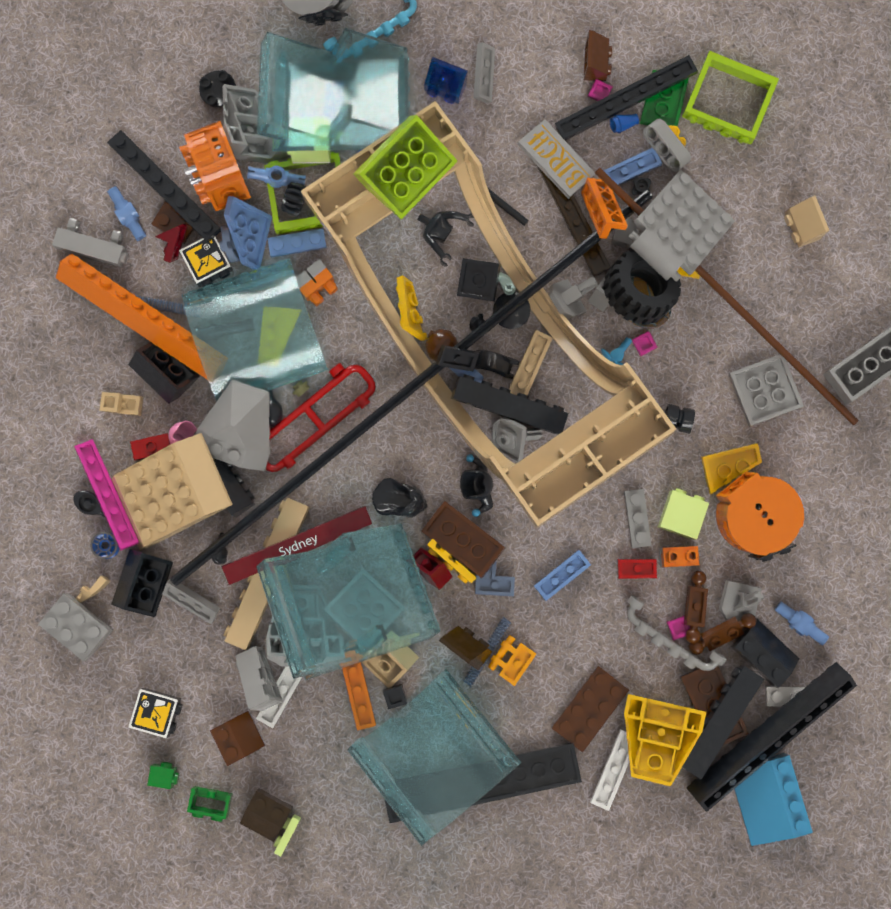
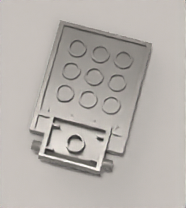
[628,170,735,282]

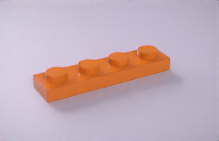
[340,649,376,731]

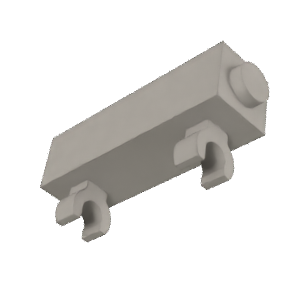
[52,218,128,268]

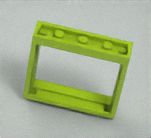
[682,51,779,145]
[264,151,341,235]

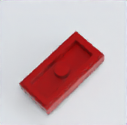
[130,433,171,461]
[617,559,657,579]

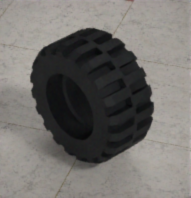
[604,249,681,325]

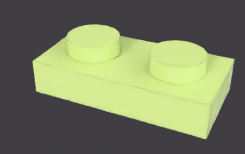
[273,814,301,857]

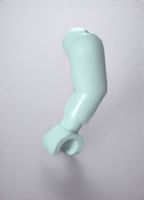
[498,272,516,295]

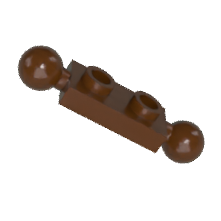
[684,570,708,644]
[688,613,756,655]

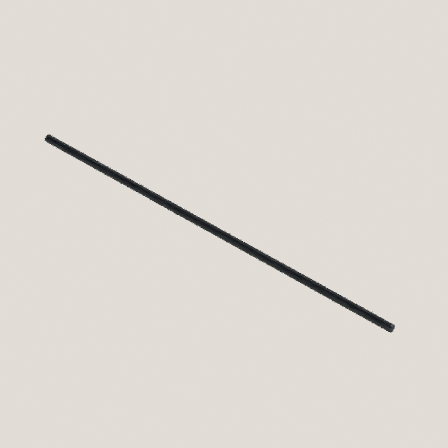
[170,190,653,586]

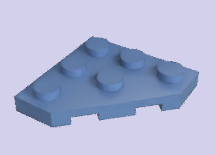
[224,196,272,270]

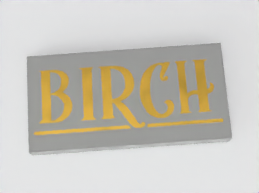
[517,119,595,199]

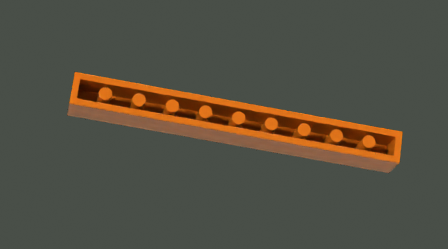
[55,253,228,383]

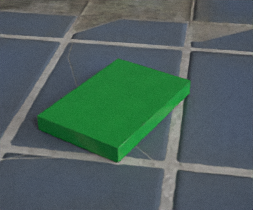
[640,70,689,127]

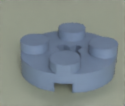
[219,225,240,263]

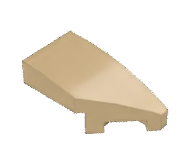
[76,576,111,603]

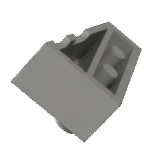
[235,646,283,711]

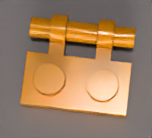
[487,635,536,686]

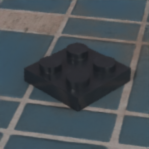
[457,258,501,302]

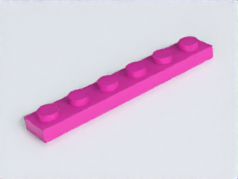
[74,439,139,551]

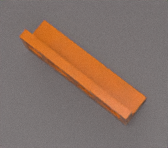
[581,177,628,239]

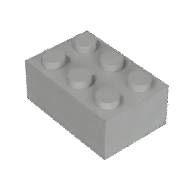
[38,593,113,661]

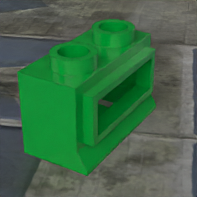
[187,786,233,822]

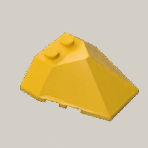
[624,694,706,786]

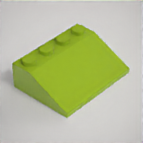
[353,115,457,220]

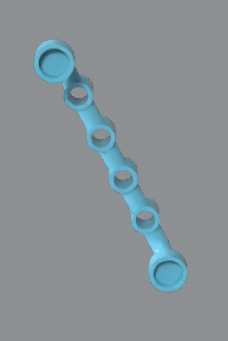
[323,0,417,57]

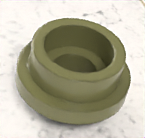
[292,380,310,397]

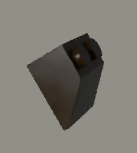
[439,626,492,671]
[240,788,293,842]

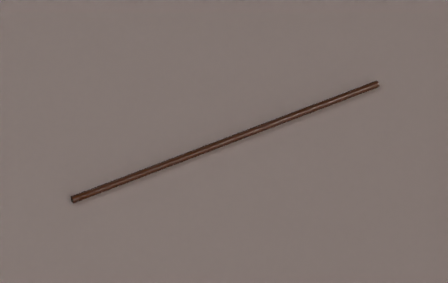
[595,168,859,425]

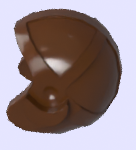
[425,329,458,361]

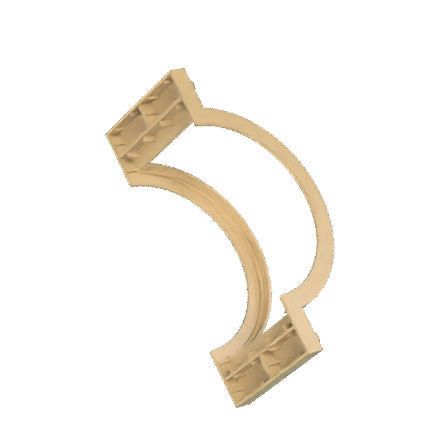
[301,101,676,528]

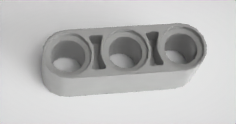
[643,119,691,172]

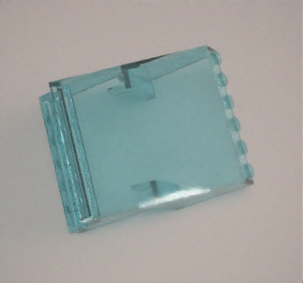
[257,28,410,151]
[256,524,441,680]

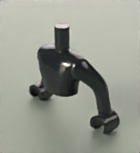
[417,211,474,267]

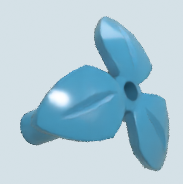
[601,337,632,365]

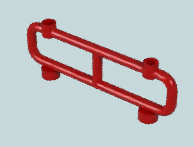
[266,363,376,472]

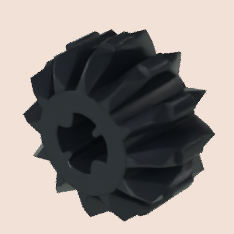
[281,182,306,216]

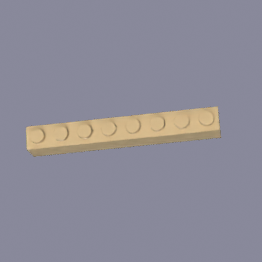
[224,498,310,650]

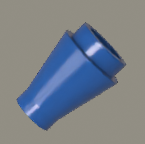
[610,113,639,134]

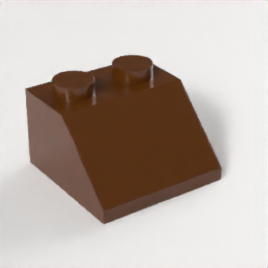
[584,30,612,81]
[210,711,265,766]

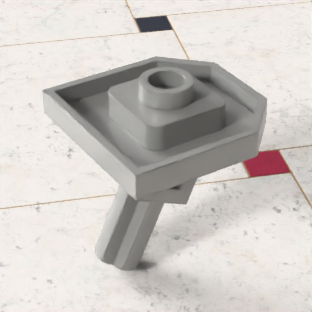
[549,277,598,319]
[491,417,542,463]
[719,580,764,621]

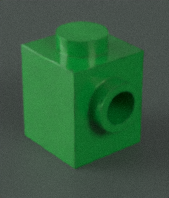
[147,762,179,789]

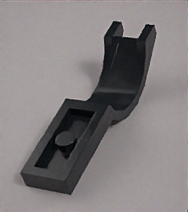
[436,345,519,379]

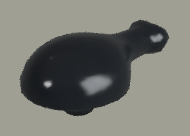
[263,380,283,426]
[73,490,105,517]

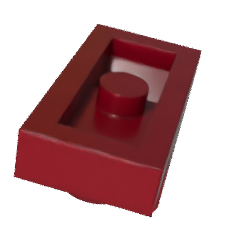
[155,223,188,263]

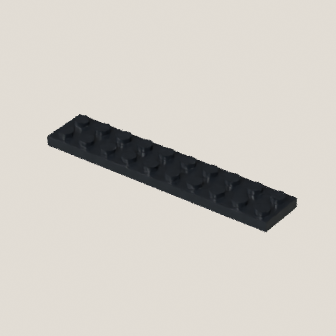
[382,743,582,823]

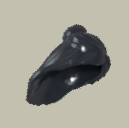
[372,478,427,518]

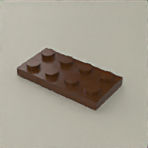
[421,501,505,579]
[551,666,629,752]
[680,666,749,745]

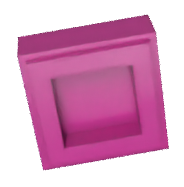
[588,79,613,101]
[632,331,658,357]
[667,616,690,640]

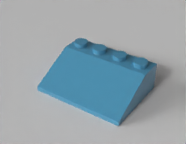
[734,753,813,846]

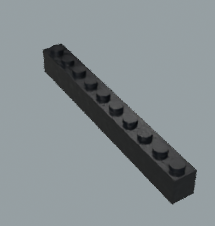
[686,662,857,812]

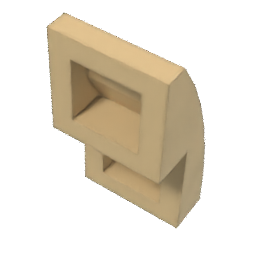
[99,392,144,416]

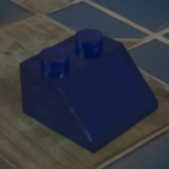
[424,57,468,104]

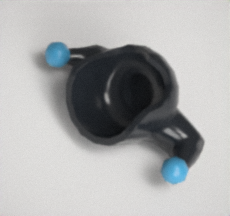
[460,454,493,517]

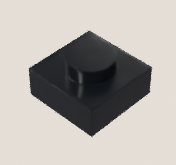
[383,684,407,710]

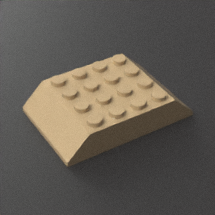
[111,433,233,551]

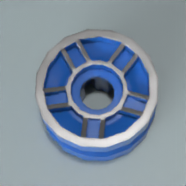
[90,532,120,559]

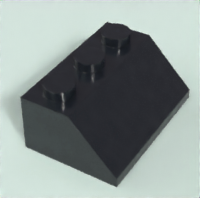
[128,342,201,404]
[213,459,255,518]
[111,549,173,617]
[730,618,800,688]

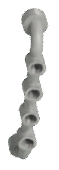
[627,595,727,671]

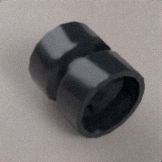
[665,404,695,434]

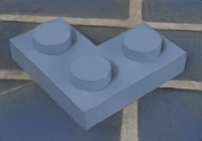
[475,560,515,597]

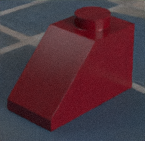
[408,547,453,590]

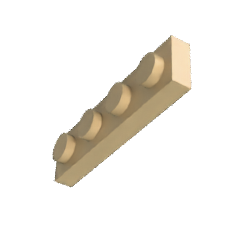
[509,330,553,395]

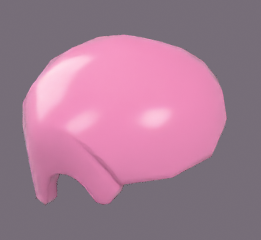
[169,420,197,444]

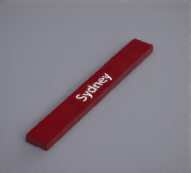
[221,506,372,585]

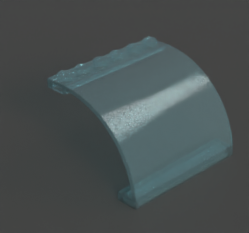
[182,258,328,401]
[347,669,521,846]

